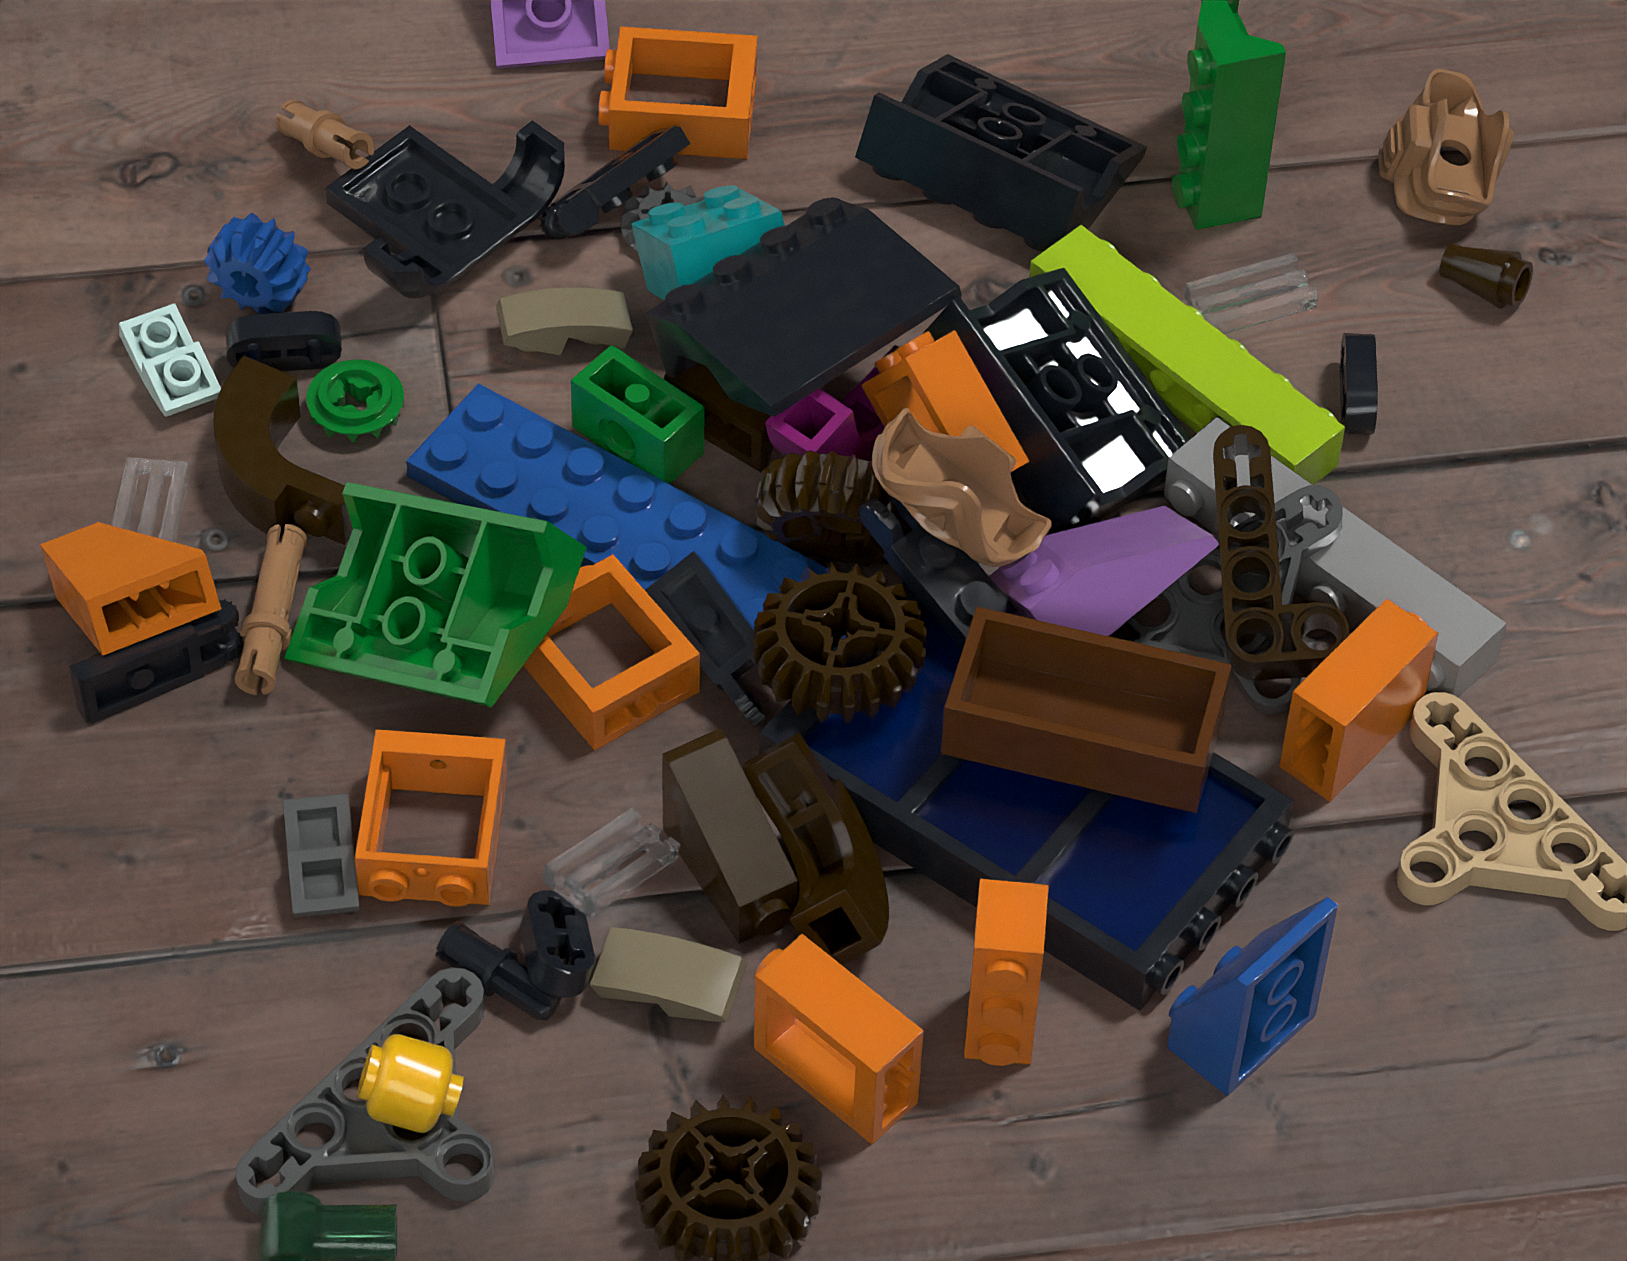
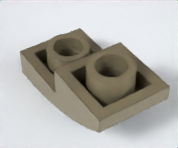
[496,287,633,356]
[590,927,747,1023]

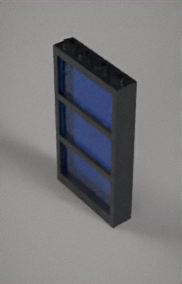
[759,581,1294,1011]

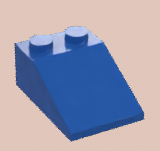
[1167,897,1338,1096]

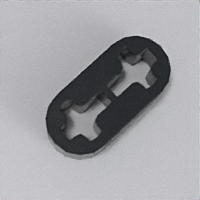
[226,311,342,371]
[1339,333,1378,435]
[519,890,595,998]

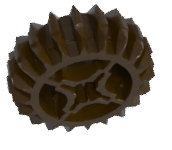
[755,450,912,567]
[752,561,927,725]
[635,1094,823,1261]

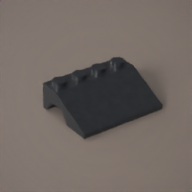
[855,54,1147,252]
[645,197,962,417]
[921,268,1191,534]

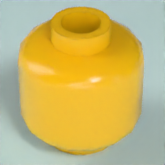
[357,1034,464,1133]

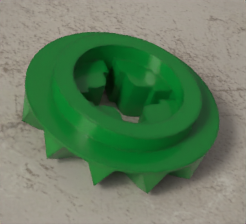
[306,359,405,443]

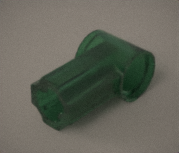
[258,1191,398,1261]

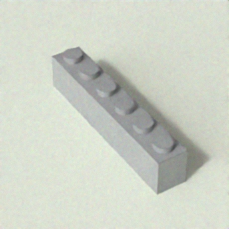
[1164,417,1507,697]

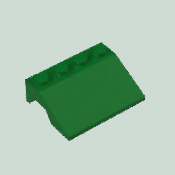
[1172,0,1286,230]
[284,482,587,708]

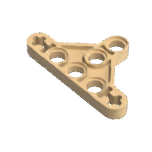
[1396,692,1627,931]

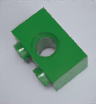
[571,345,704,484]

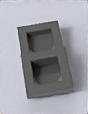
[283,793,360,918]

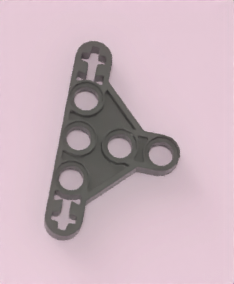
[1113,485,1343,715]
[235,967,495,1216]

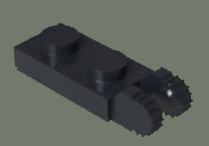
[539,125,691,240]
[858,494,1017,651]
[645,551,772,726]
[69,599,243,724]

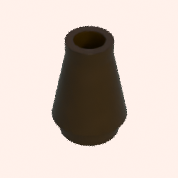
[1439,243,1533,309]

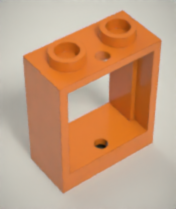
[598,26,758,159]
[861,330,1029,472]
[523,554,700,751]
[355,729,508,906]
[753,934,924,1145]

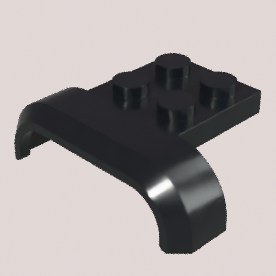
[325,120,565,299]

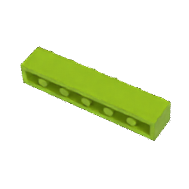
[1030,225,1345,485]

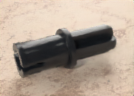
[435,921,562,1020]

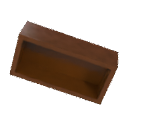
[941,606,1232,813]

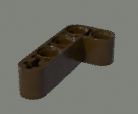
[1213,425,1349,681]

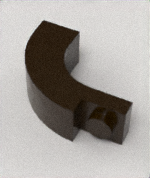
[213,356,353,545]
[742,732,889,965]

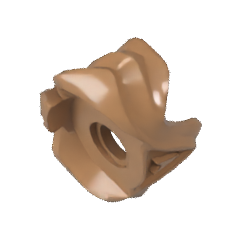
[1378,69,1514,225]
[872,408,1051,567]

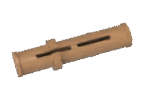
[234,524,307,695]

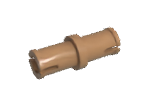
[275,99,374,169]

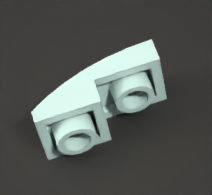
[119,303,221,417]

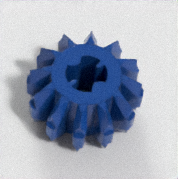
[204,212,311,314]

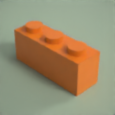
[964,879,1049,1066]

